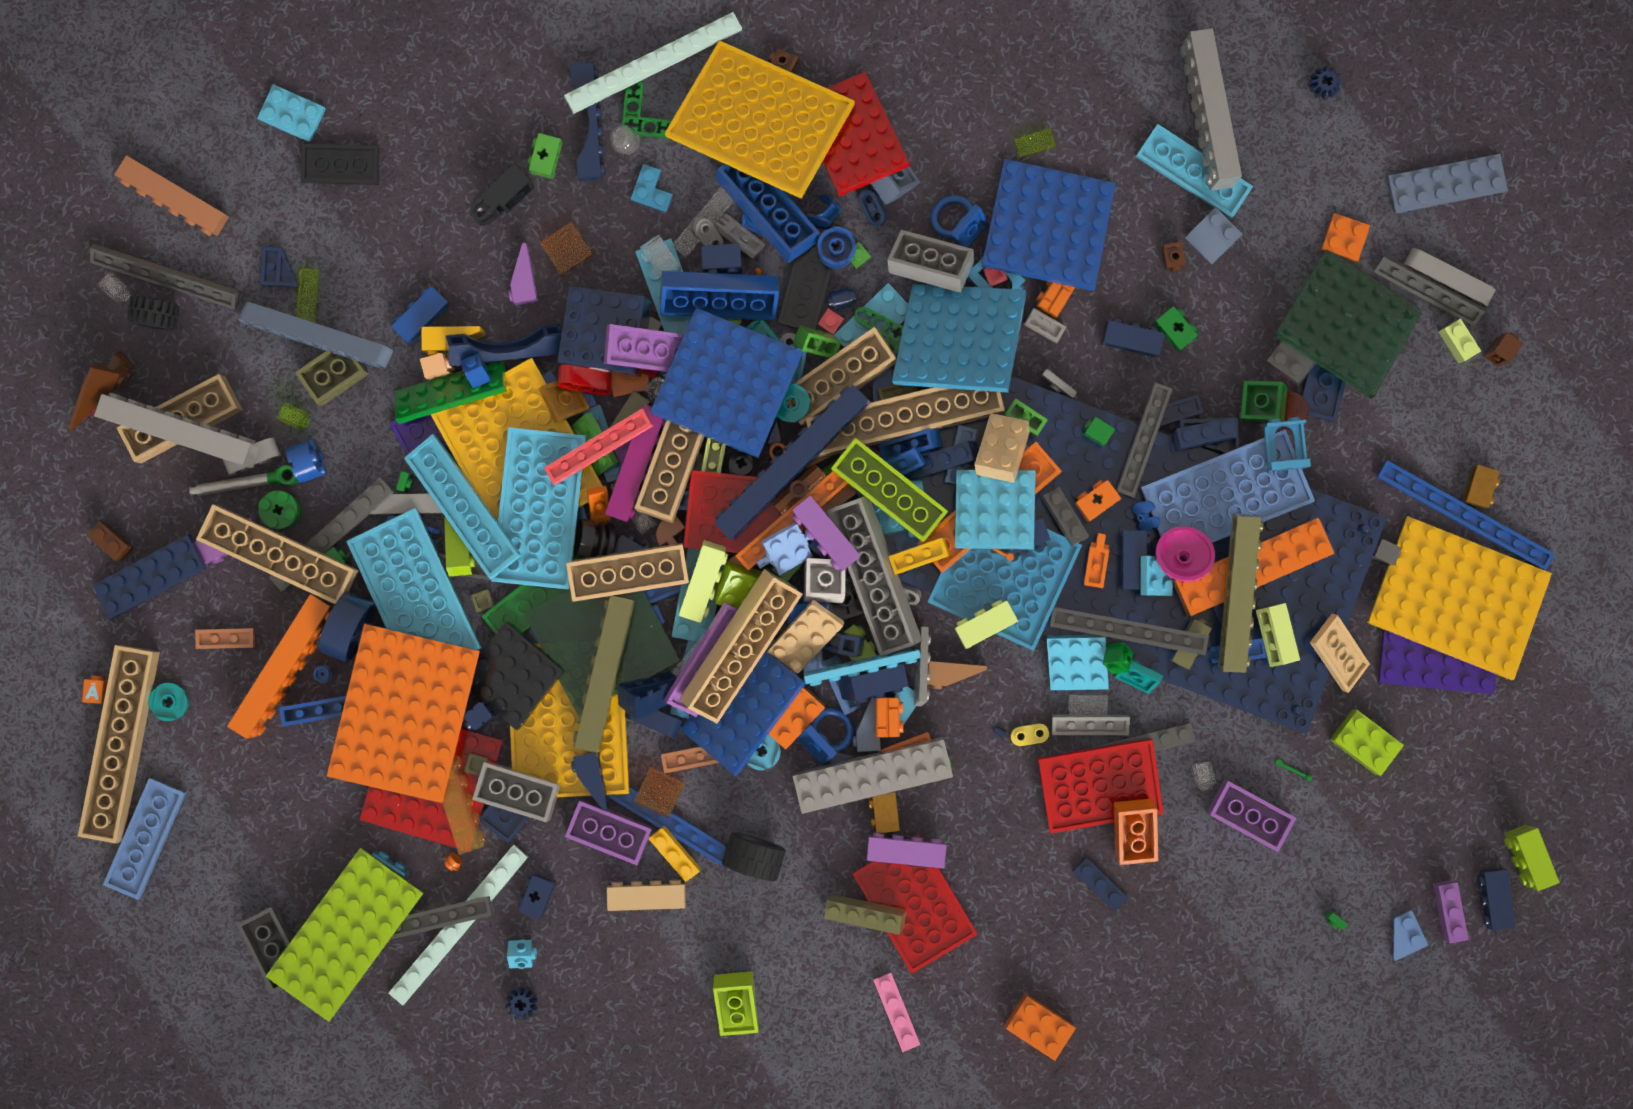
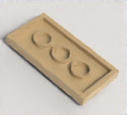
[767,600,844,673]
[1310,614,1370,693]

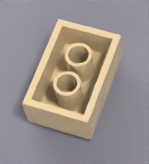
[975,413,1030,483]

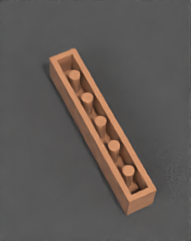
[114,155,229,236]

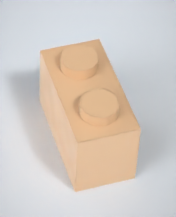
[420,353,455,381]

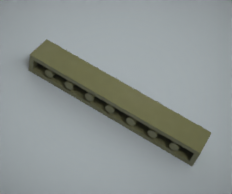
[1218,513,1263,673]
[573,595,635,753]

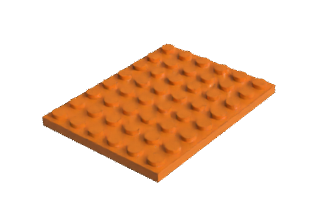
[327,624,480,803]

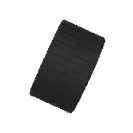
[722,832,786,882]

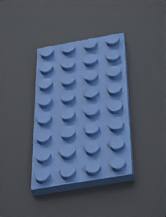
[1141,429,1315,542]

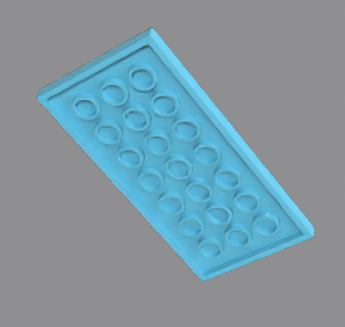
[491,427,586,590]
[346,508,482,650]

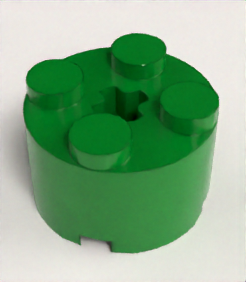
[259,491,302,530]

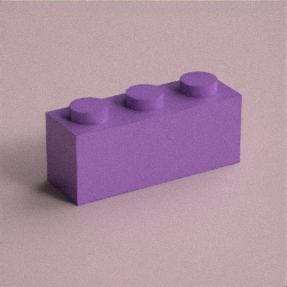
[1432,880,1469,943]

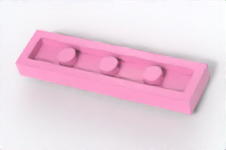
[873,972,920,1052]

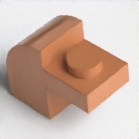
[656,516,685,553]

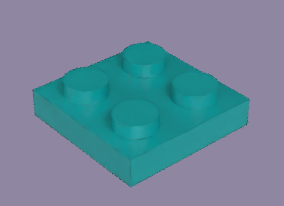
[1114,659,1163,694]

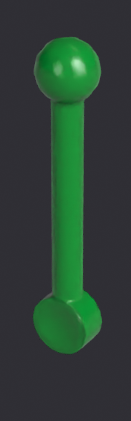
[1275,759,1312,781]

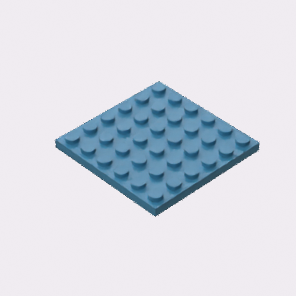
[892,284,1026,392]
[928,529,1082,651]

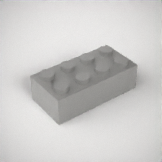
[888,230,974,293]
[472,761,561,822]

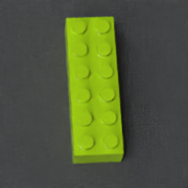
[831,438,948,542]

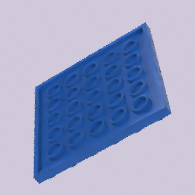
[981,159,1116,291]
[650,308,803,458]

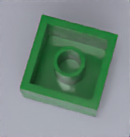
[1241,381,1287,424]

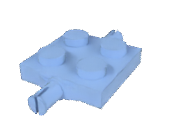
[756,522,812,576]

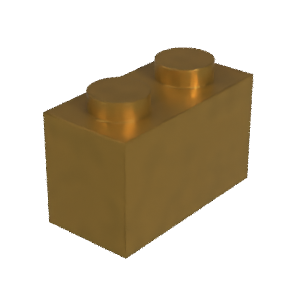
[1462,465,1500,509]
[869,791,900,833]

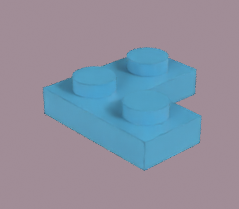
[630,164,673,213]

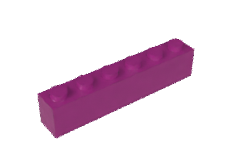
[605,404,666,522]

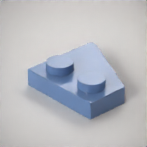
[1392,910,1428,961]

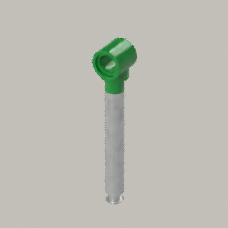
[189,465,298,497]

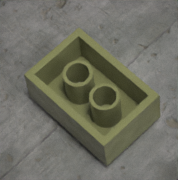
[295,351,369,406]

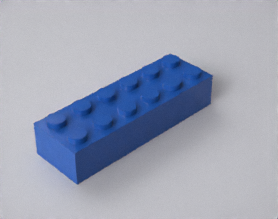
[716,164,820,263]
[659,271,779,320]

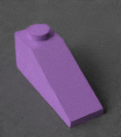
[508,243,539,306]

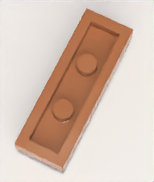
[195,628,255,649]
[661,747,719,773]

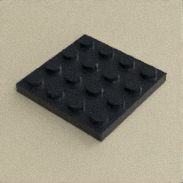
[471,621,565,731]

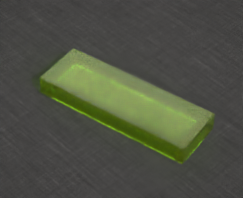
[296,268,320,323]

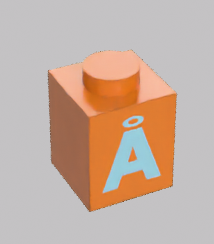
[82,675,108,704]

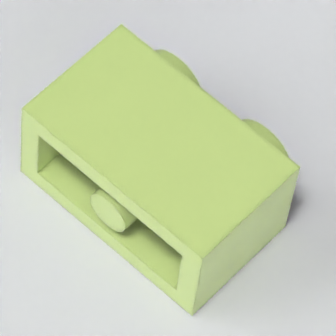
[1438,319,1481,364]

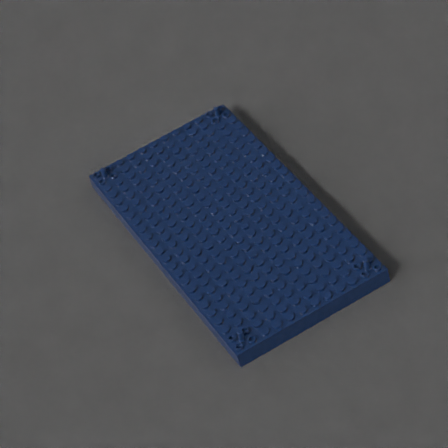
[885,376,1387,734]

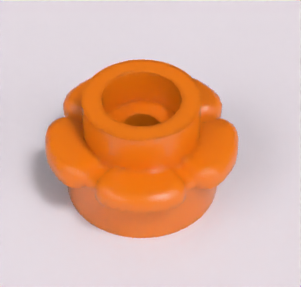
[444,853,462,871]

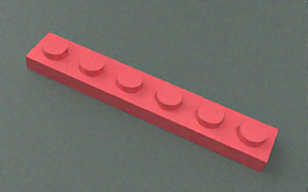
[544,408,653,485]

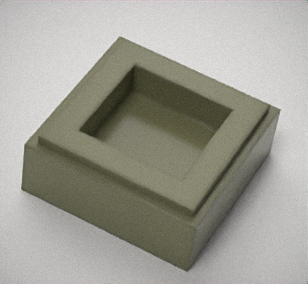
[470,589,495,613]
[464,753,489,776]

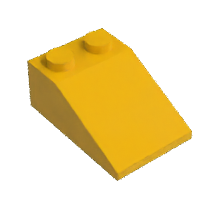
[422,326,485,356]

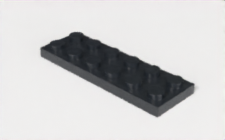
[778,213,845,330]

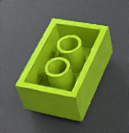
[714,561,763,609]
[1329,709,1404,776]
[1504,825,1560,891]

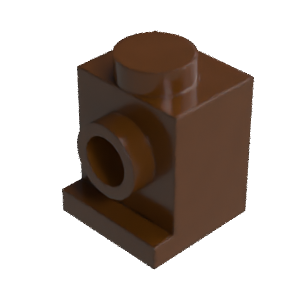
[768,48,799,73]
[1161,241,1186,272]

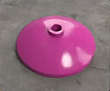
[1156,526,1215,582]

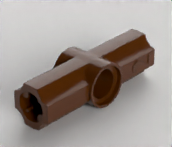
[771,464,826,515]

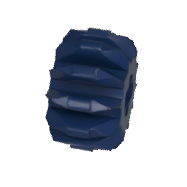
[1308,66,1342,100]
[505,987,538,1021]

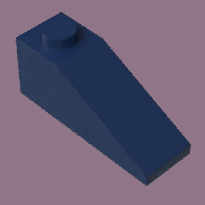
[571,752,610,811]

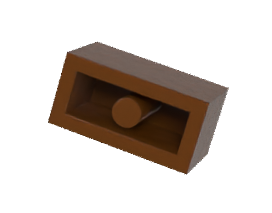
[1483,332,1523,367]
[86,521,134,561]

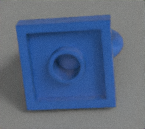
[931,195,989,248]
[796,708,854,766]

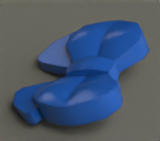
[1133,500,1160,531]

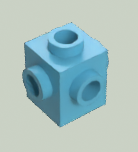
[507,940,537,969]

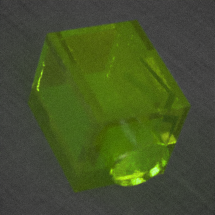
[277,402,310,431]

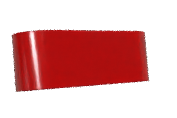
[558,364,612,396]

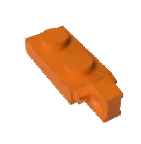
[1083,533,1109,588]

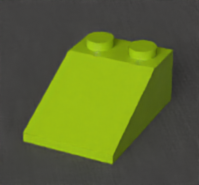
[713,971,759,1036]

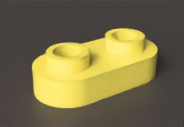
[1010,724,1049,746]

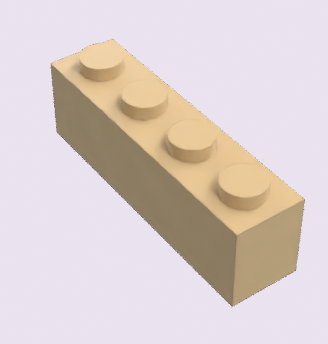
[607,880,686,911]

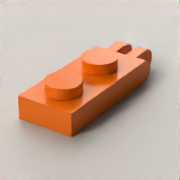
[587,486,611,528]

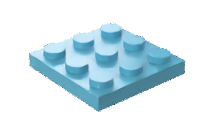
[1047,634,1109,690]

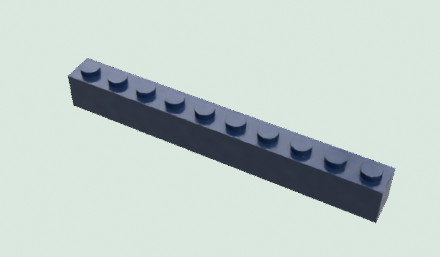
[714,384,870,541]

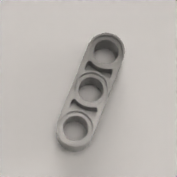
[223,437,281,476]

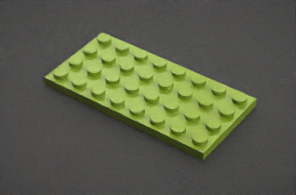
[265,848,424,1022]

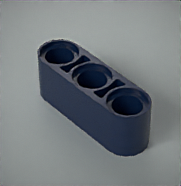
[625,710,683,738]

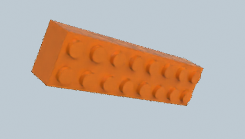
[1173,518,1335,616]
[227,594,335,739]

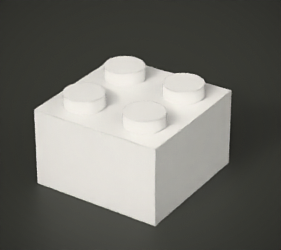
[804,558,845,603]

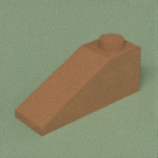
[927,661,987,689]

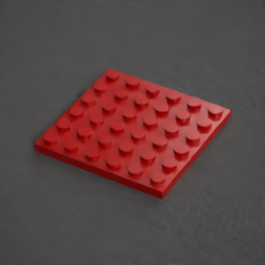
[360,728,504,852]

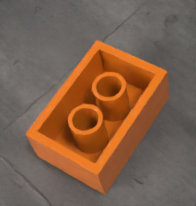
[769,686,825,750]
[1114,799,1158,865]
[1004,993,1076,1061]

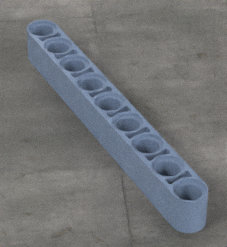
[238,302,393,369]

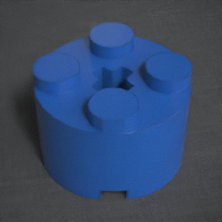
[817,227,856,269]
[286,438,327,483]

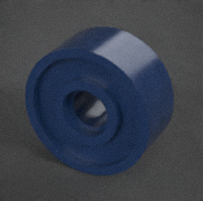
[318,591,375,663]

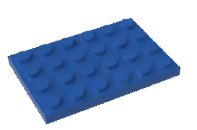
[680,651,806,776]

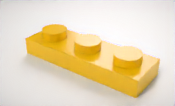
[888,537,950,575]
[648,826,702,882]

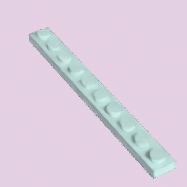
[564,12,742,114]
[389,845,529,1005]

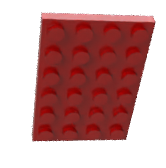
[823,72,910,197]
[683,470,804,553]
[1037,738,1164,834]
[852,834,978,974]

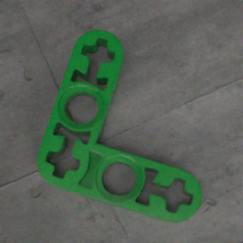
[622,81,672,139]
[855,307,903,376]

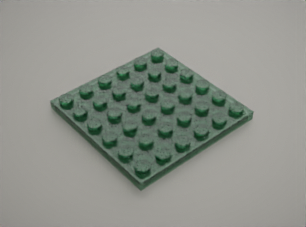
[1274,249,1423,399]
[524,589,681,715]

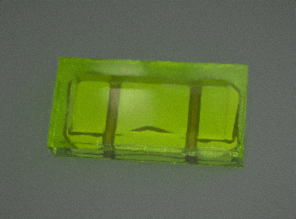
[1014,128,1056,158]

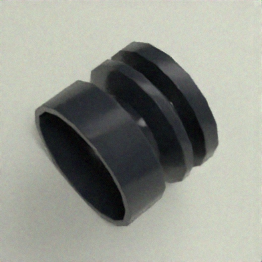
[573,518,615,559]

